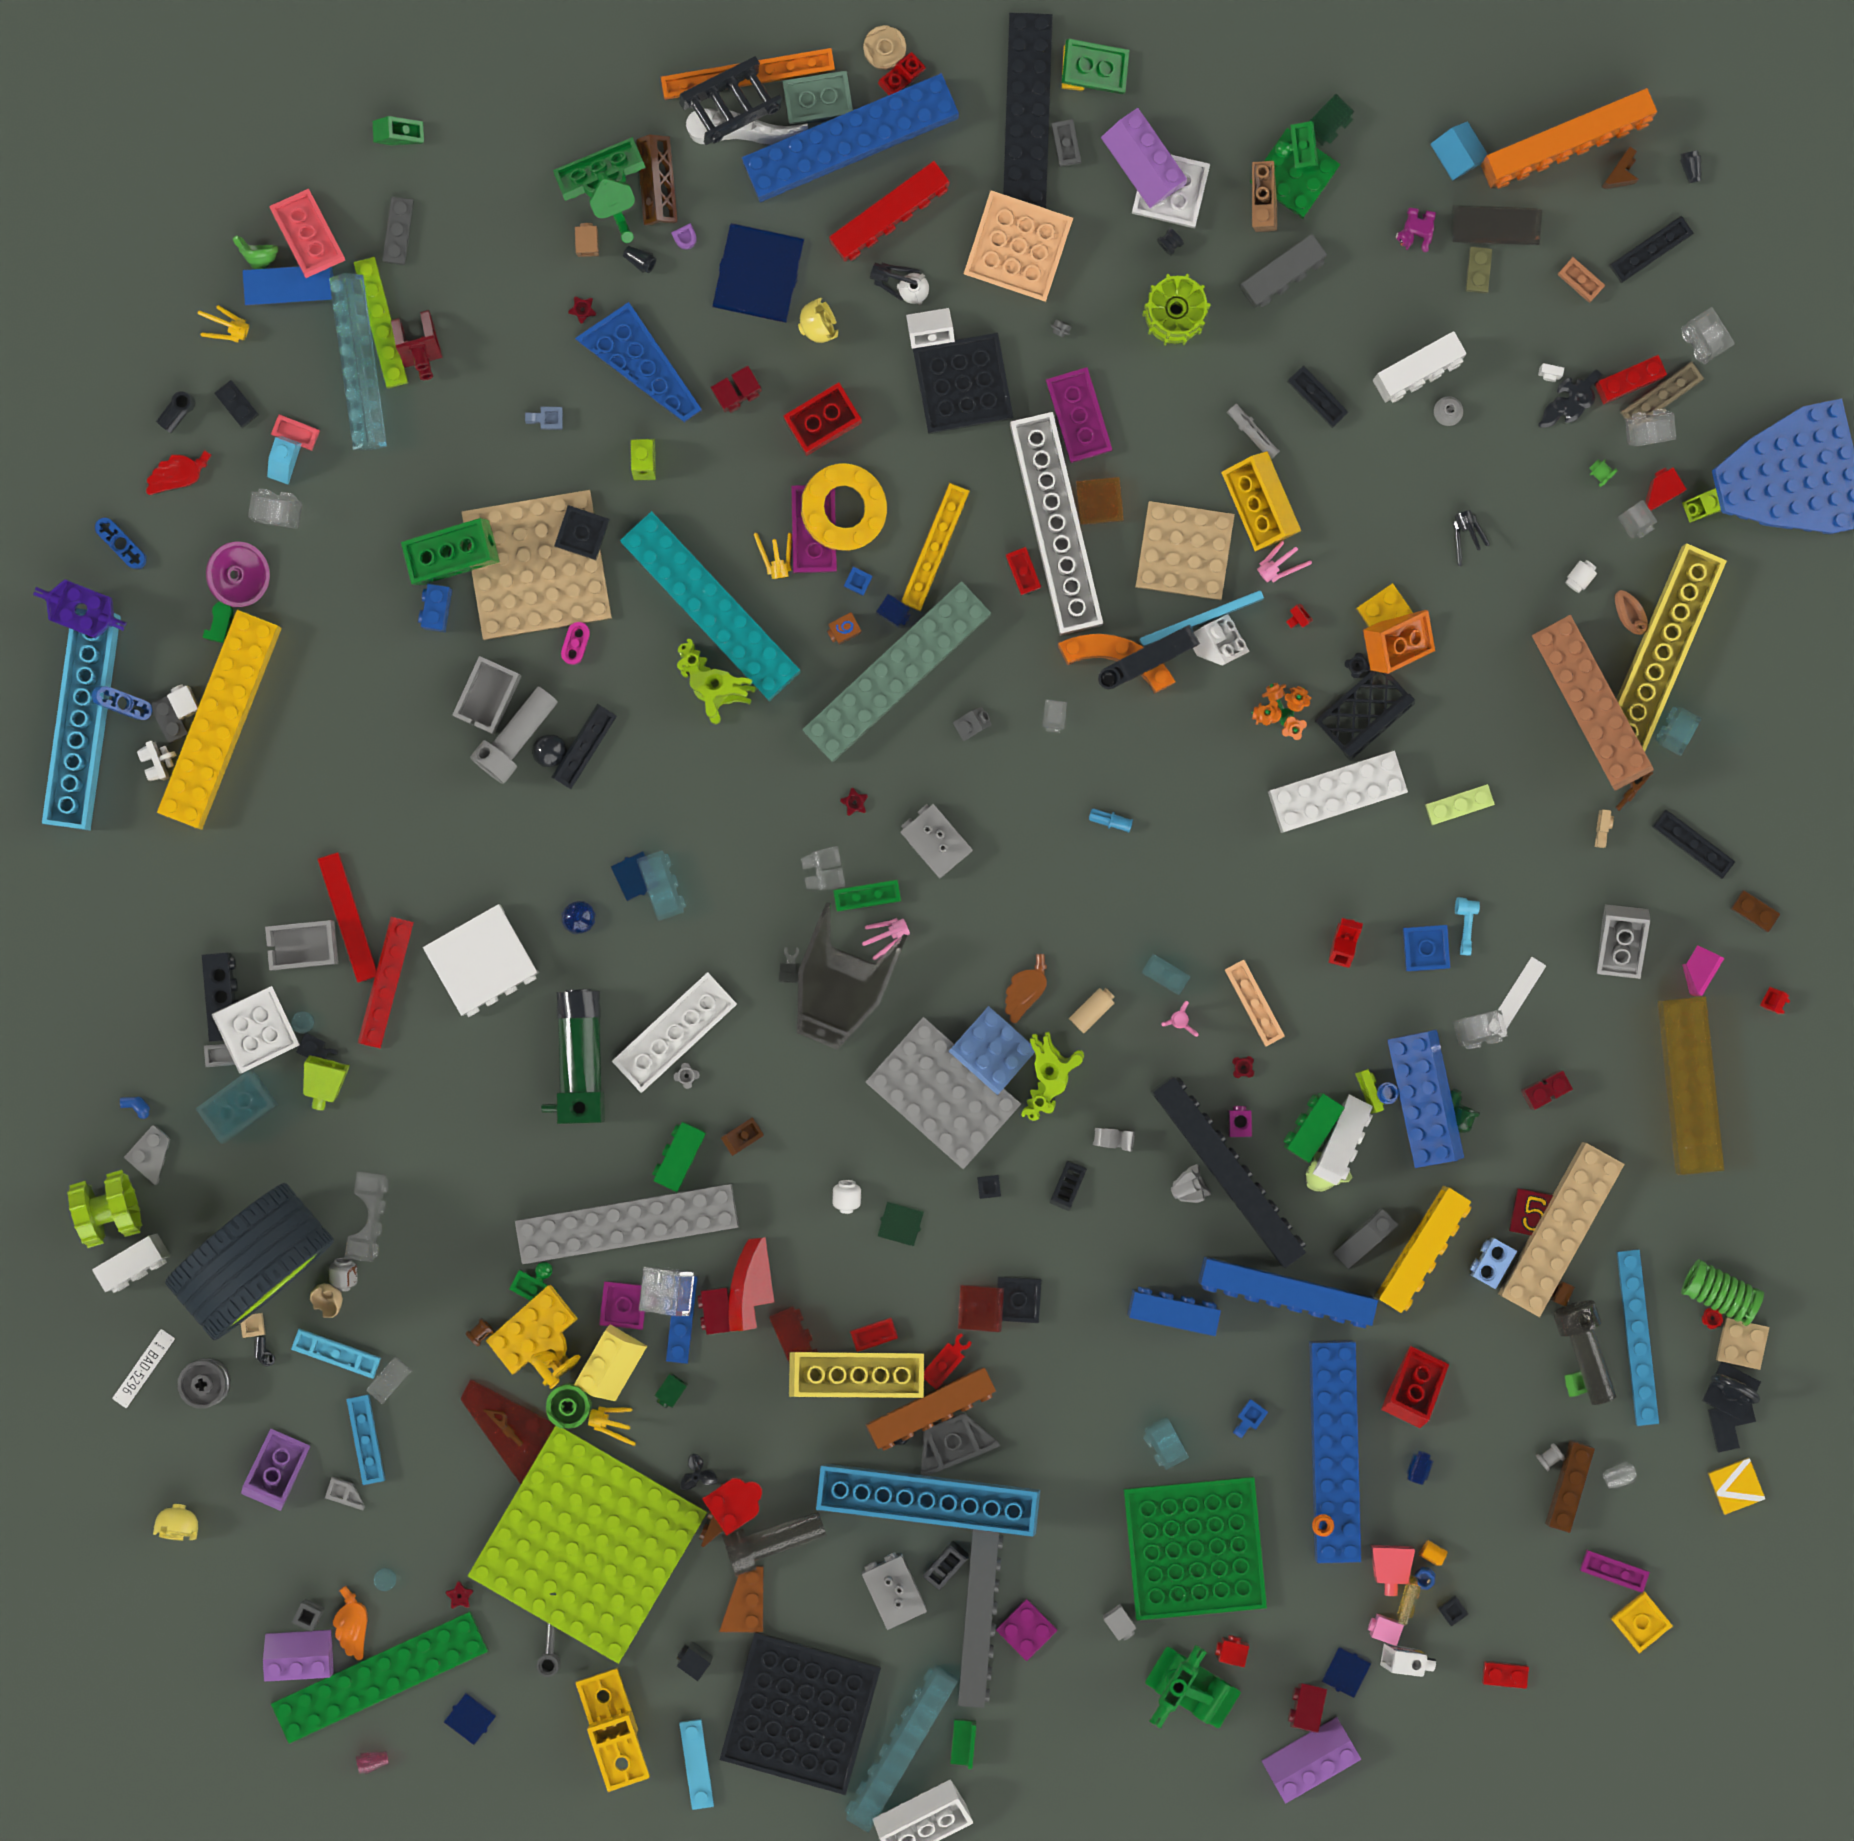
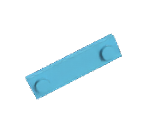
[291,1328,382,1379]
[679,1719,714,1810]

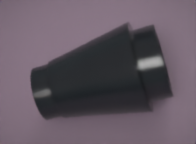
[1680,150,1702,183]
[623,246,657,273]

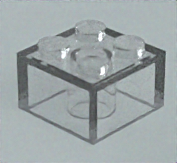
[1682,307,1735,365]
[248,489,302,529]
[1453,1010,1508,1049]
[639,1267,695,1316]

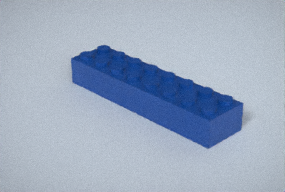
[1198,1257,1378,1329]

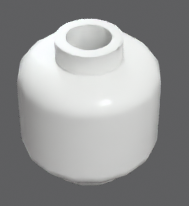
[833,1180,861,1214]

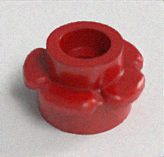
[1702,1308,1723,1329]

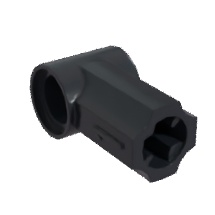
[156,391,195,434]

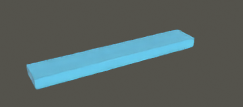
[1139,590,1264,647]

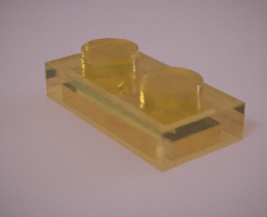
[1397,1576,1421,1626]

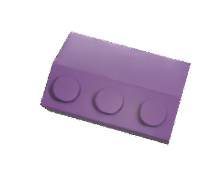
[263,1630,334,1681]

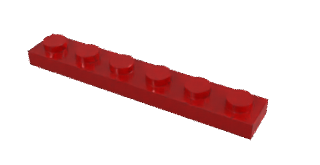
[358,917,414,1049]

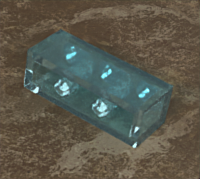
[636,850,686,922]

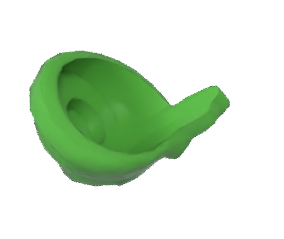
[233,235,279,269]

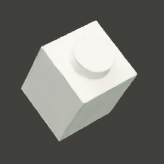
[167,684,199,720]

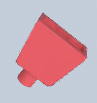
[1371,1545,1415,1596]

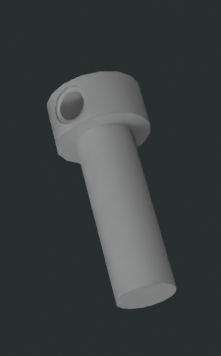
[470,687,558,784]

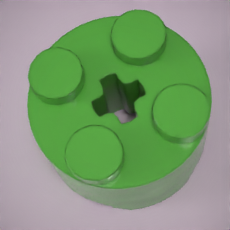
[546,1382,592,1429]

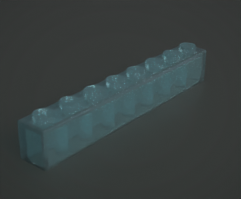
[329,273,387,450]
[845,1664,958,1833]

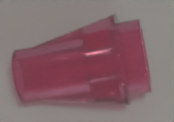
[356,1751,389,1775]

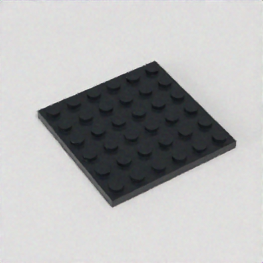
[719,1632,881,1795]

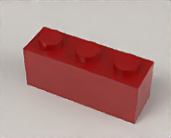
[1595,355,1667,405]

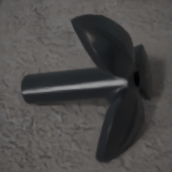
[680,1453,718,1490]

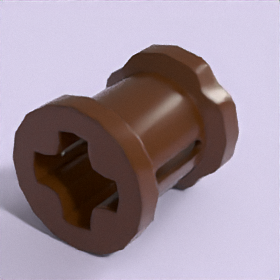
[465,1318,495,1347]

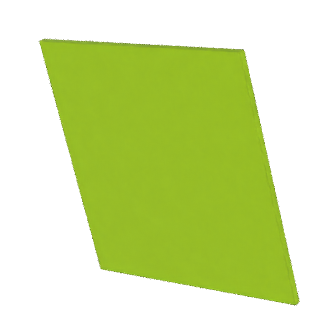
[468,1426,707,1664]

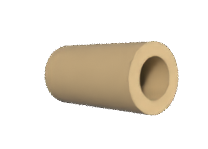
[1069,988,1114,1034]

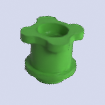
[1589,459,1618,487]

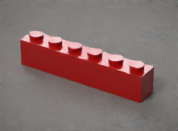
[829,161,949,262]

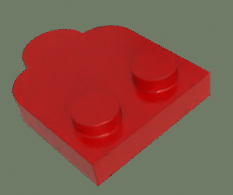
[702,1478,762,1535]

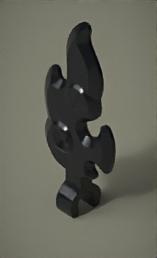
[1538,369,1602,428]

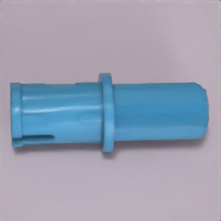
[1089,808,1133,833]

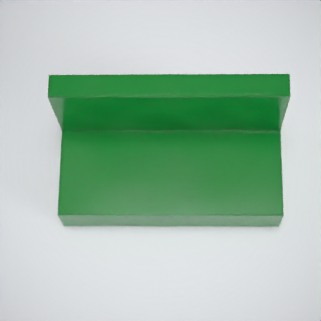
[950,1719,976,1769]

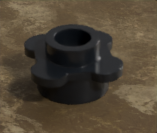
[1344,653,1370,678]

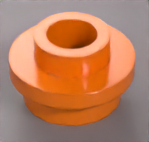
[1312,1514,1334,1537]

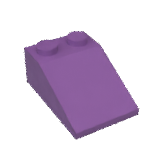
[241,1429,310,1511]

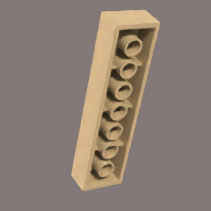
[1498,1142,1625,1317]

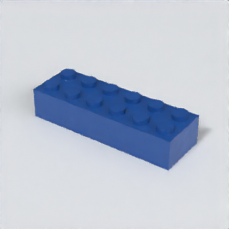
[1388,1029,1464,1168]

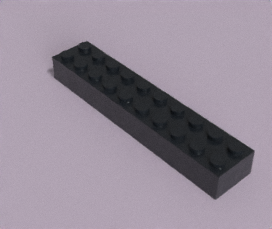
[1151,1076,1306,1268]

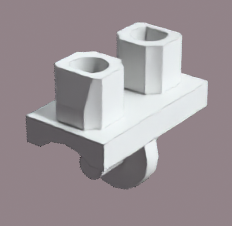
[137,741,176,781]

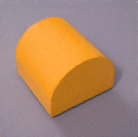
[1419,1540,1448,1566]

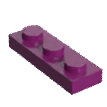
[1579,1549,1650,1593]

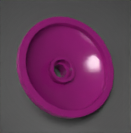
[206,542,270,607]

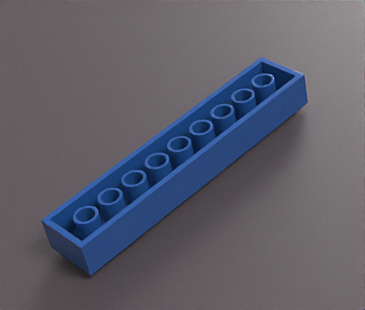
[742,73,959,202]
[1309,1340,1361,1563]

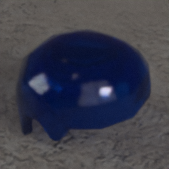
[561,901,596,934]

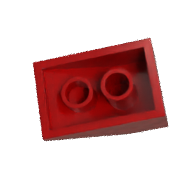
[1381,1346,1449,1428]

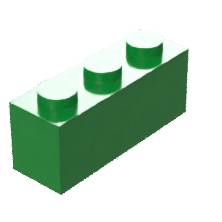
[652,1121,706,1192]

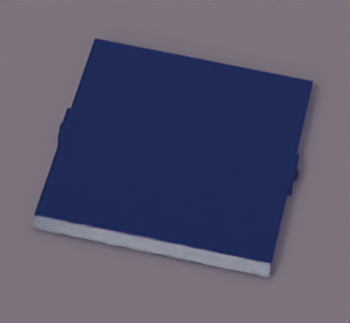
[712,223,804,323]

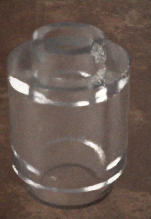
[1603,1462,1637,1489]

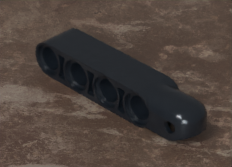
[1098,625,1200,690]

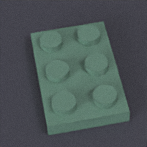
[782,71,853,125]

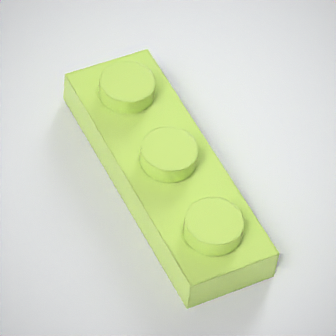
[1425,784,1495,825]

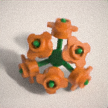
[1251,683,1311,740]

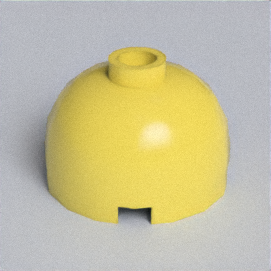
[798,298,838,343]
[153,1504,198,1541]

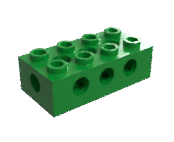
[401,518,500,586]

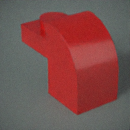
[1328,918,1363,968]

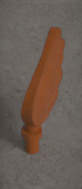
[1005,954,1047,1023]

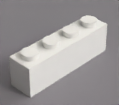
[1313,1095,1373,1185]

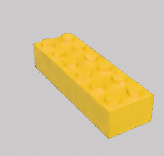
[1375,1186,1471,1313]

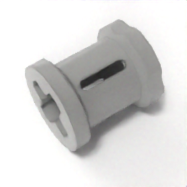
[1536,1443,1565,1472]

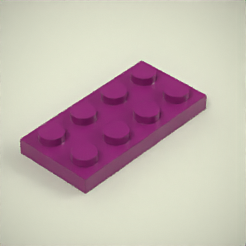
[1046,367,1112,463]
[791,485,837,573]

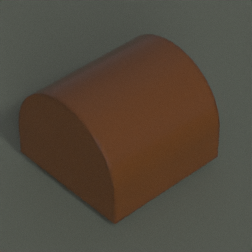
[1550,1281,1575,1307]

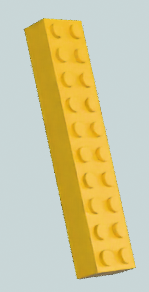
[157,610,282,829]

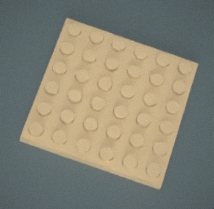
[462,490,612,640]

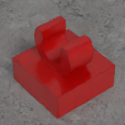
[1286,603,1313,628]
[1760,987,1790,1014]

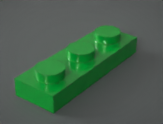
[833,880,901,912]

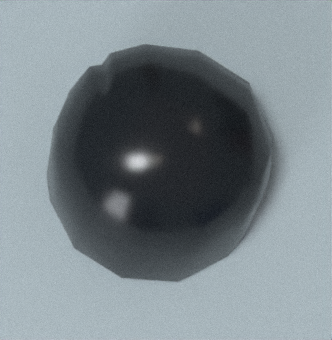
[532,735,567,767]

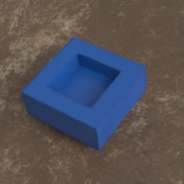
[844,567,873,596]

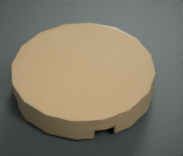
[863,25,906,70]

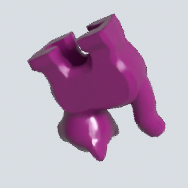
[1396,208,1436,252]

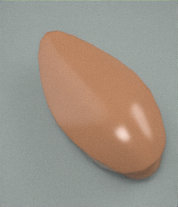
[1615,590,1648,635]

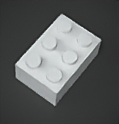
[92,1234,170,1293]

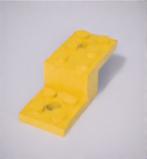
[576,1667,650,1792]

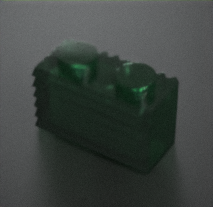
[1308,94,1355,146]

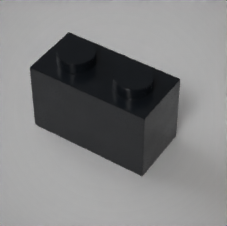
[676,1642,713,1681]

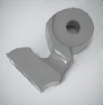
[1093,1128,1135,1152]

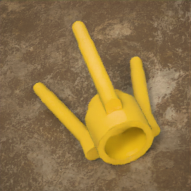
[197,305,250,343]
[754,533,792,579]
[588,1406,636,1446]

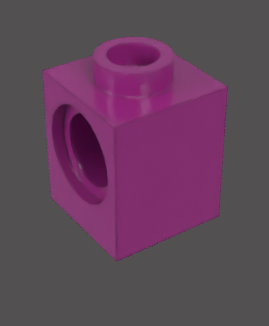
[1228,1106,1252,1137]

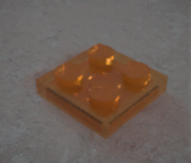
[1076,477,1124,525]

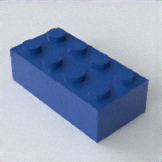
[1127,1286,1221,1336]

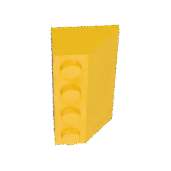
[1221,451,1301,551]

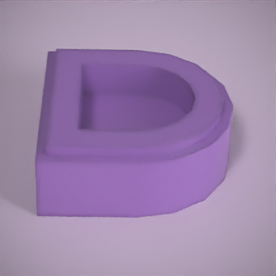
[671,223,697,250]

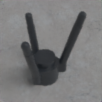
[870,262,920,301]
[1453,510,1490,566]

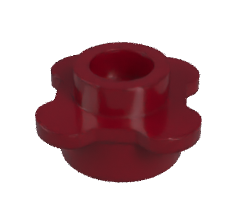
[1232,1056,1254,1078]

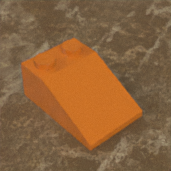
[1363,610,1435,674]

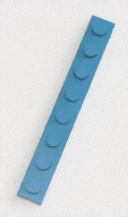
[1617,1249,1659,1426]

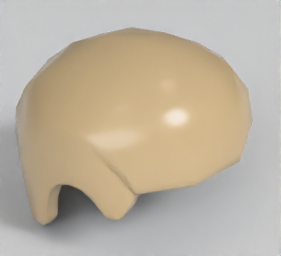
[310,1283,343,1318]

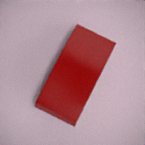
[878,52,926,95]

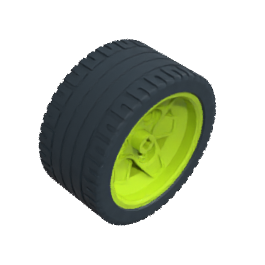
[165,1183,334,1341]

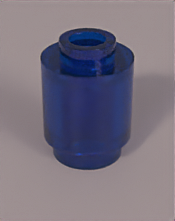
[1407,1451,1434,1485]

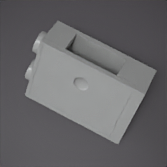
[900,804,973,879]
[862,1552,927,1630]

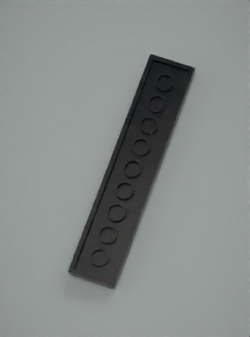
[1003,13,1053,208]

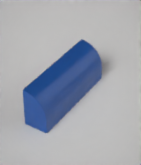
[243,267,334,305]

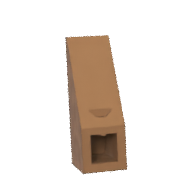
[1252,161,1277,232]

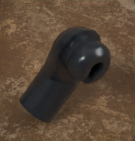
[254,1336,275,1367]

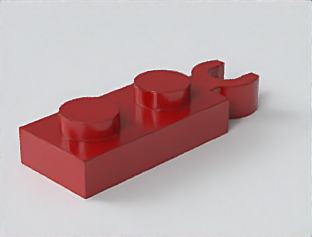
[924,1333,972,1390]

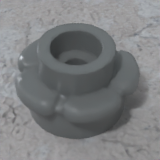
[1051,319,1072,338]

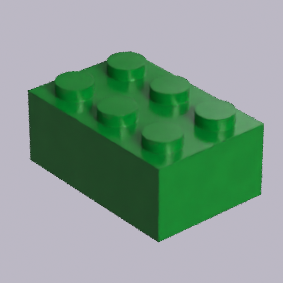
[1283,1093,1345,1163]

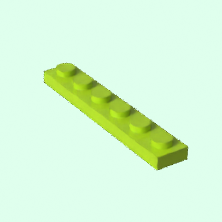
[354,257,408,388]

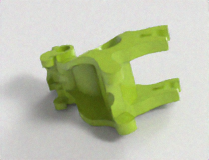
[677,638,756,725]
[1021,1031,1084,1121]

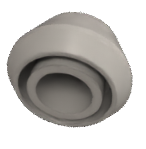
[1434,396,1463,426]

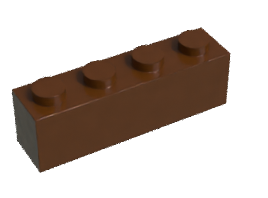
[1545,1440,1595,1533]

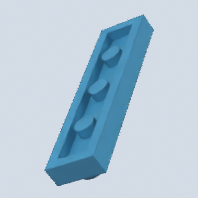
[346,1394,385,1485]

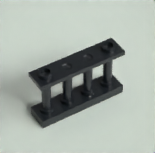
[679,56,782,145]

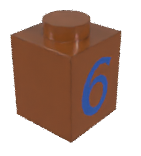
[827,612,862,645]

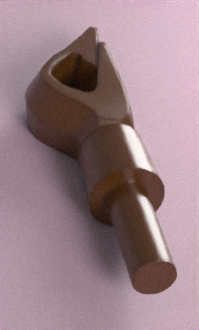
[1615,772,1654,811]
[483,1409,523,1447]

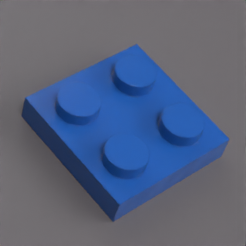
[1403,925,1450,972]

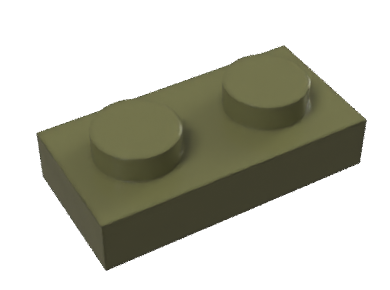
[1465,247,1492,293]

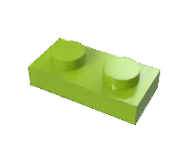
[1355,1069,1384,1114]

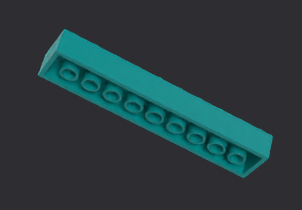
[620,511,801,702]

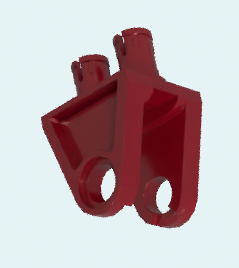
[391,310,443,381]

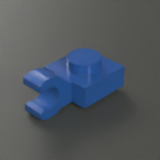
[1233,1399,1268,1438]

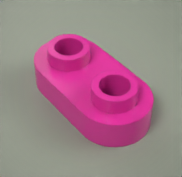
[561,622,590,665]

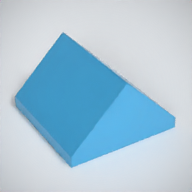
[1430,121,1488,181]

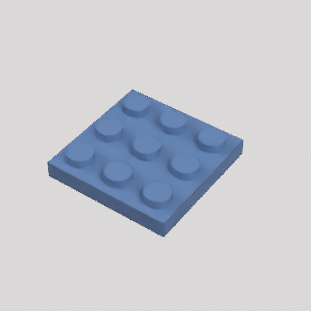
[949,1006,1035,1095]

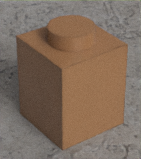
[575,223,599,257]

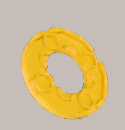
[801,463,887,551]

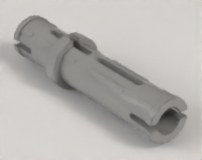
[1226,403,1280,459]

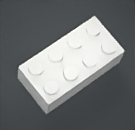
[1373,331,1467,403]
[872,1779,973,1841]

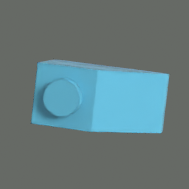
[267,436,302,485]

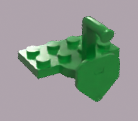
[553,137,646,243]

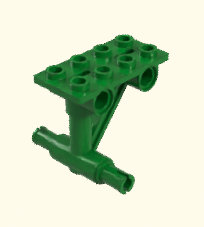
[1145,1645,1241,1728]

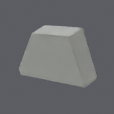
[325,1476,365,1510]

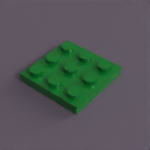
[1250,128,1341,219]

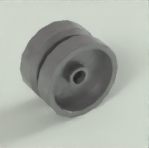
[178,1358,231,1409]

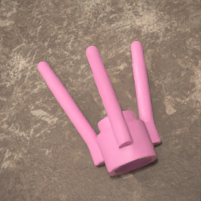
[1257,541,1312,583]
[862,918,910,960]
[1161,1001,1199,1037]

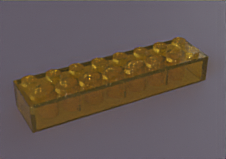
[1658,996,1724,1175]

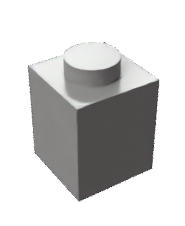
[1103,1604,1136,1641]

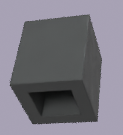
[292,1599,325,1632]

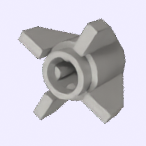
[1171,1164,1211,1203]

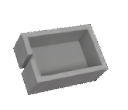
[452,656,522,735]
[265,920,339,971]

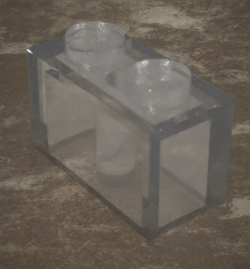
[1625,409,1676,447]
[1617,500,1658,539]

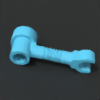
[1455,897,1480,956]

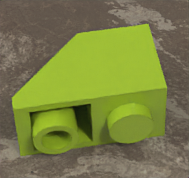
[1682,488,1721,523]

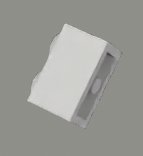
[906,308,955,349]

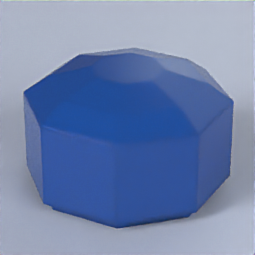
[1414,1567,1436,1590]

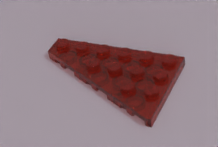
[460,1379,586,1484]

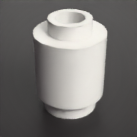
[1565,560,1597,593]

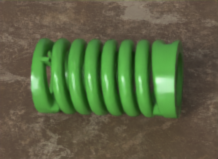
[1681,1259,1764,1326]

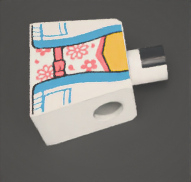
[1380,1643,1436,1677]

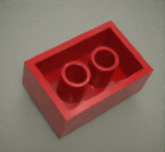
[783,382,862,457]

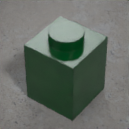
[654,1372,688,1408]

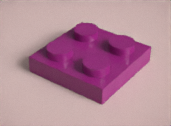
[599,1281,648,1330]
[996,1598,1058,1661]

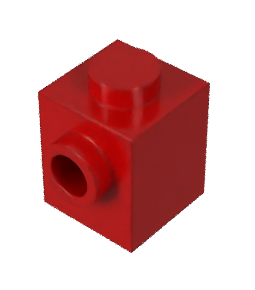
[1215,1635,1250,1668]

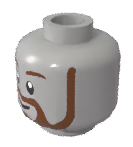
[329,1258,358,1291]

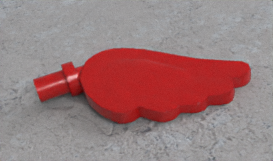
[146,450,211,495]

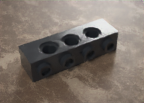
[202,952,238,1042]

